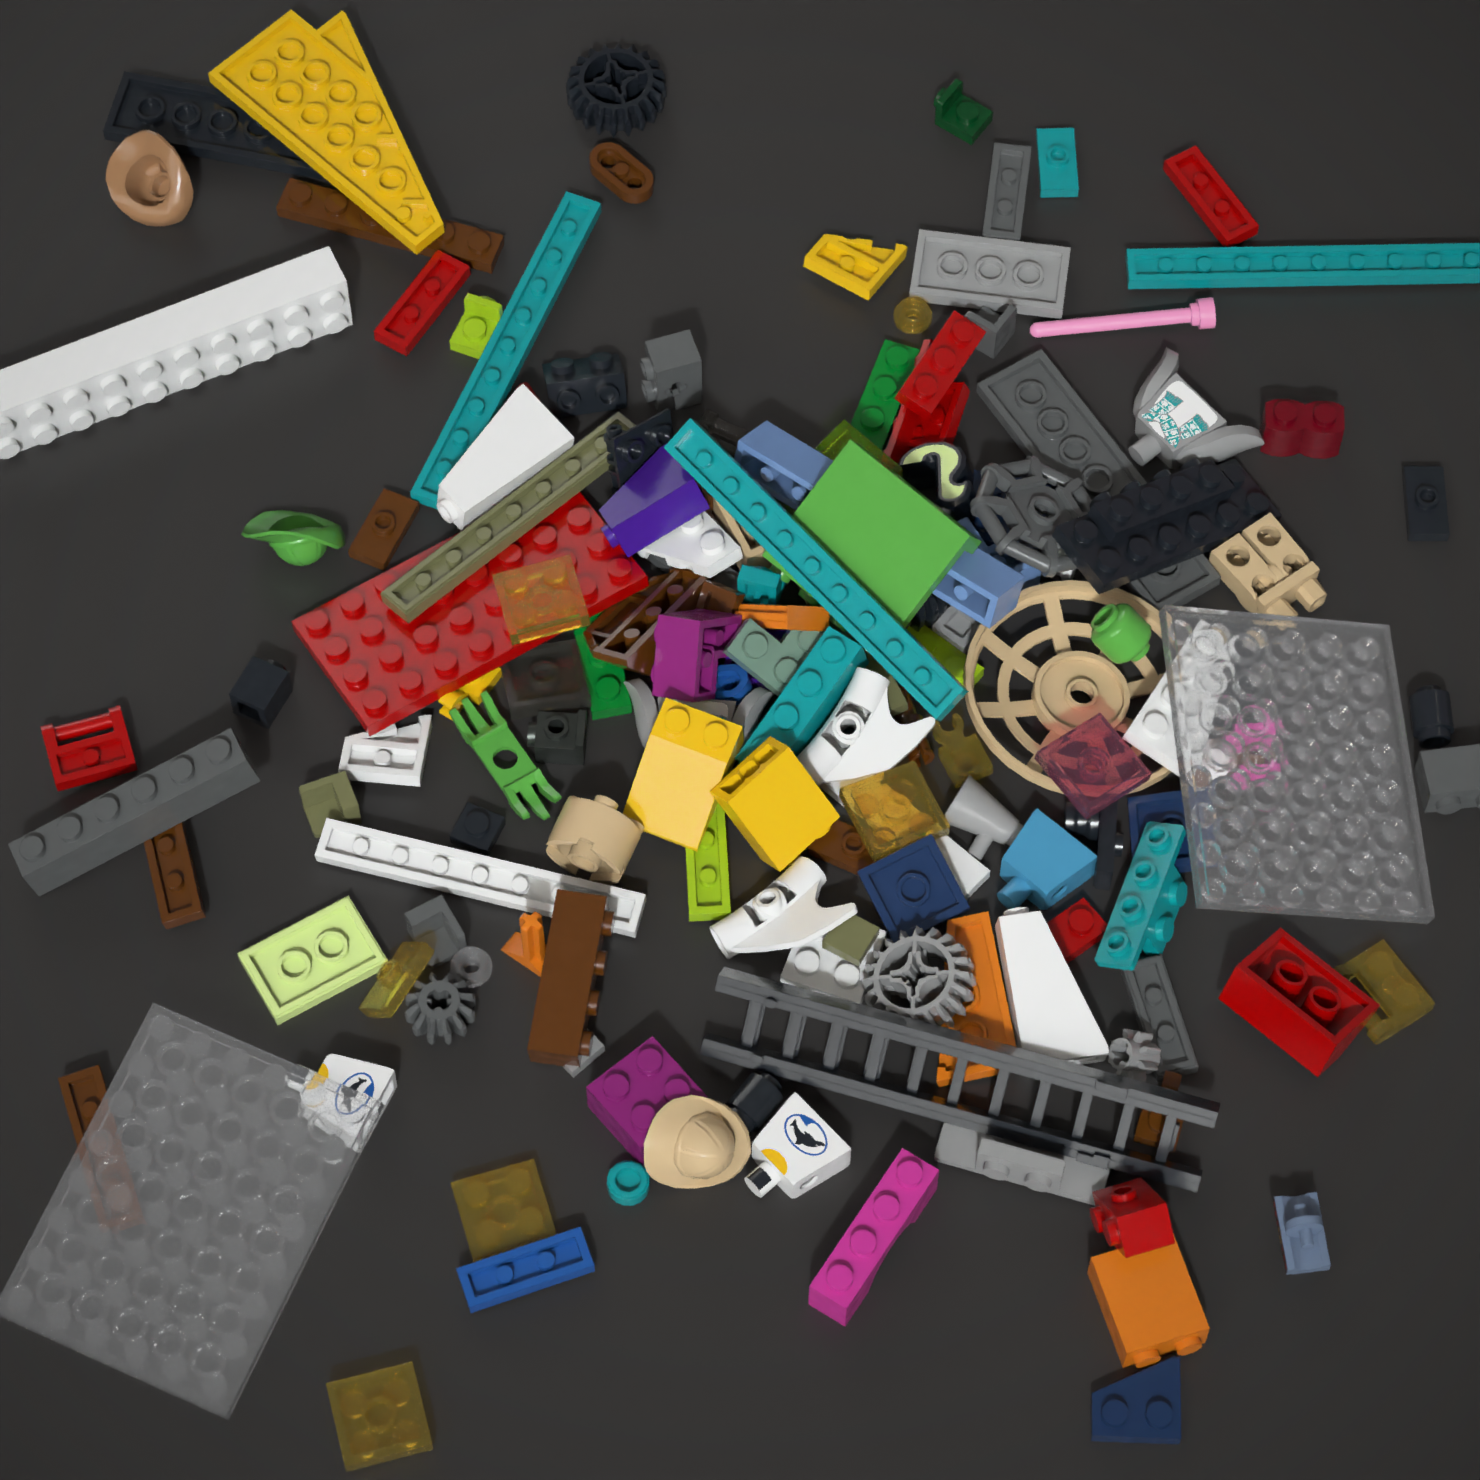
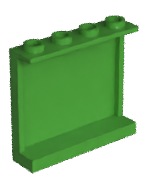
[762,439,982,652]

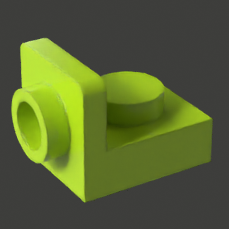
[449,293,503,359]

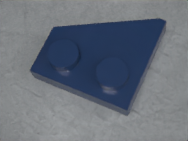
[1091,1357,1181,1444]

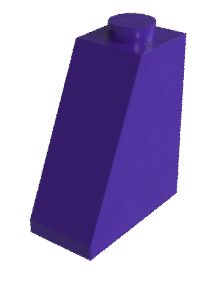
[599,443,710,557]

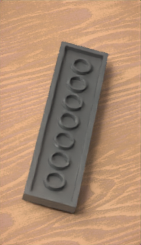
[976,349,1221,615]

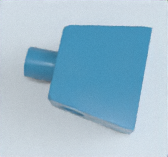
[997,808,1097,910]

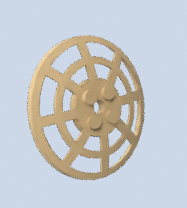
[963,580,1186,798]

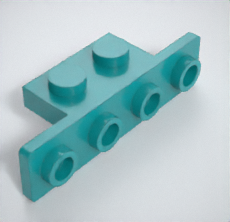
[1095,821,1187,971]

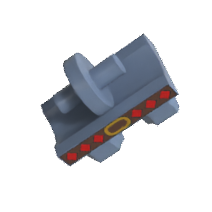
[1272,1192,1331,1275]

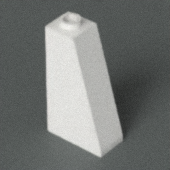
[437,384,574,531]
[995,907,1109,1065]

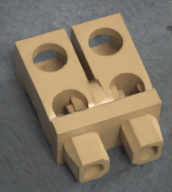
[1209,512,1327,633]

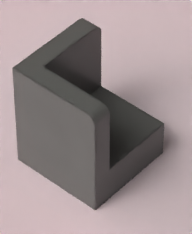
[964,305,1017,359]
[404,895,467,969]

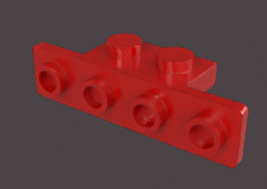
[882,339,970,475]

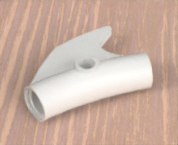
[797,667,936,787]
[710,857,858,959]

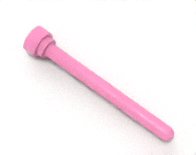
[1030,297,1216,338]

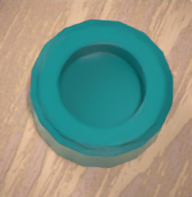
[607,1161,650,1206]

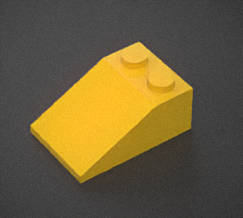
[622,698,744,852]

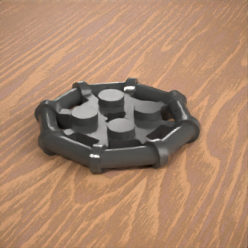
[970,455,1092,578]

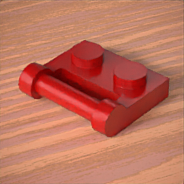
[40,705,138,792]

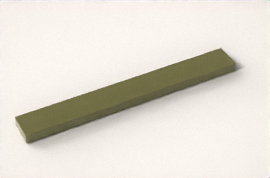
[380,412,636,623]

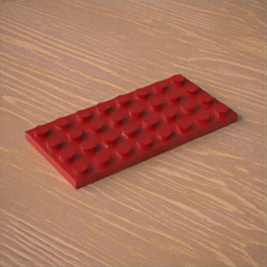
[291,492,649,736]

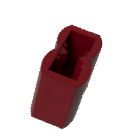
[1260,399,1345,459]

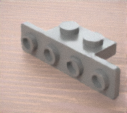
[934,1122,1110,1206]

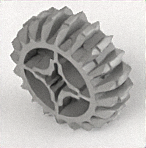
[862,926,977,1028]

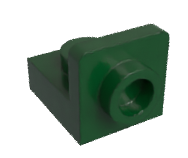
[933,78,993,145]

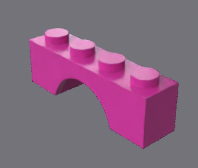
[808,1148,939,1327]

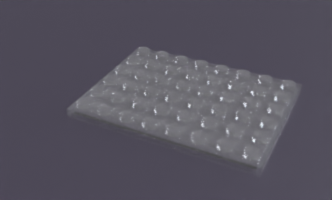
[1159,605,1435,924]
[0,1003,384,1420]

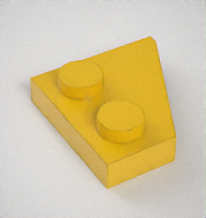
[803,234,908,301]

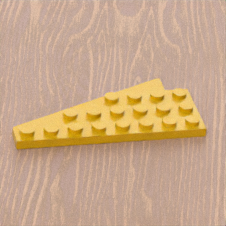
[208,9,444,255]

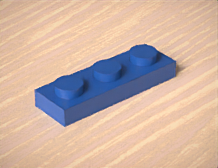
[456,1227,595,1313]

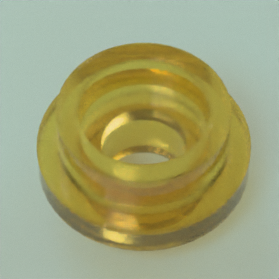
[894,297,932,334]

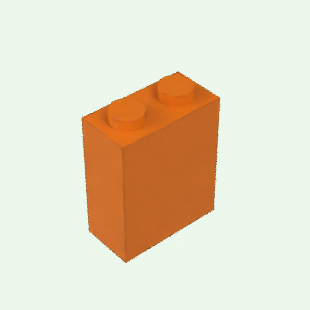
[1087,1236,1210,1368]

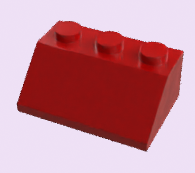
[1218,927,1380,1077]

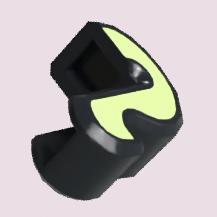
[897,442,976,522]

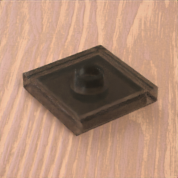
[500,639,591,720]

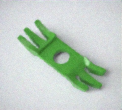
[449,690,562,820]

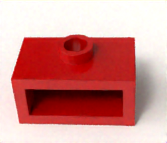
[1090,1177,1175,1258]

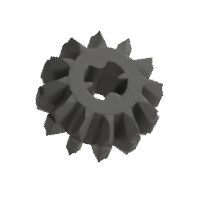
[405,972,476,1045]

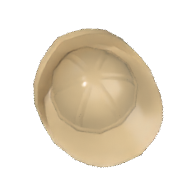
[644,1095,751,1189]

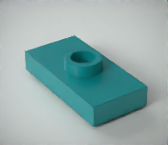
[1036,128,1079,198]

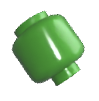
[1091,604,1151,664]

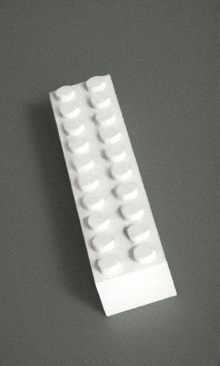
[0,246,353,459]

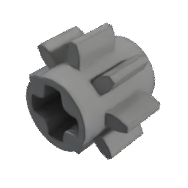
[1108,1029,1161,1082]

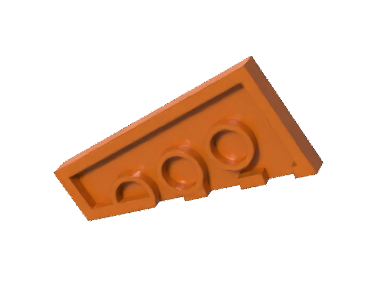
[936,911,1017,1088]

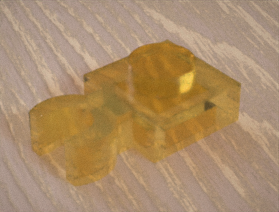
[932,713,993,789]

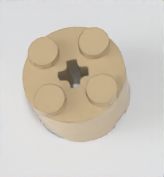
[546,795,644,885]

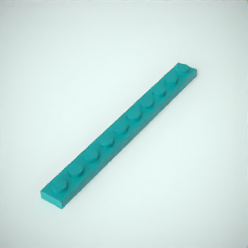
[410,191,602,510]
[1125,243,1480,289]
[664,418,968,721]

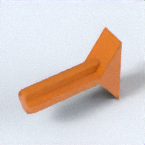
[734,603,830,631]
[501,911,547,977]

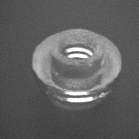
[450,946,492,988]

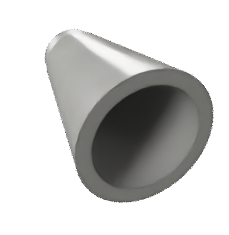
[940,774,1024,861]

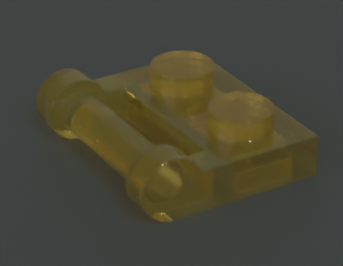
[1333,939,1435,1045]

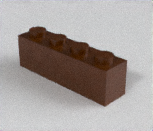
[527,889,615,1069]

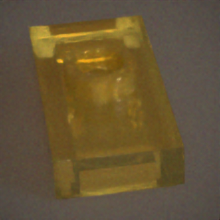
[358,942,434,1018]

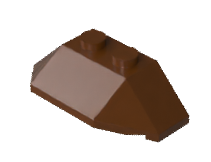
[583,567,714,676]

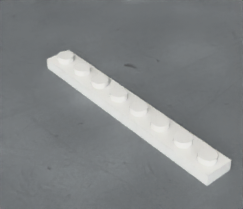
[314,818,646,938]

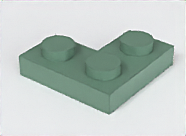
[723,618,825,697]

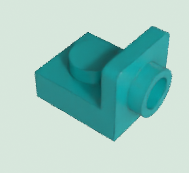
[737,564,786,605]

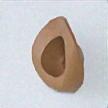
[106,130,193,227]

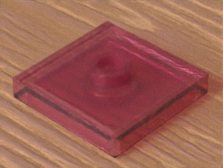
[1034,713,1152,820]

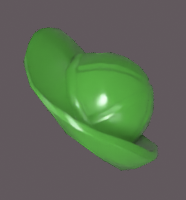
[241,510,346,566]

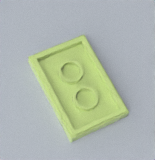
[237,895,389,1025]

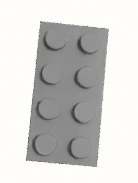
[909,229,1071,319]

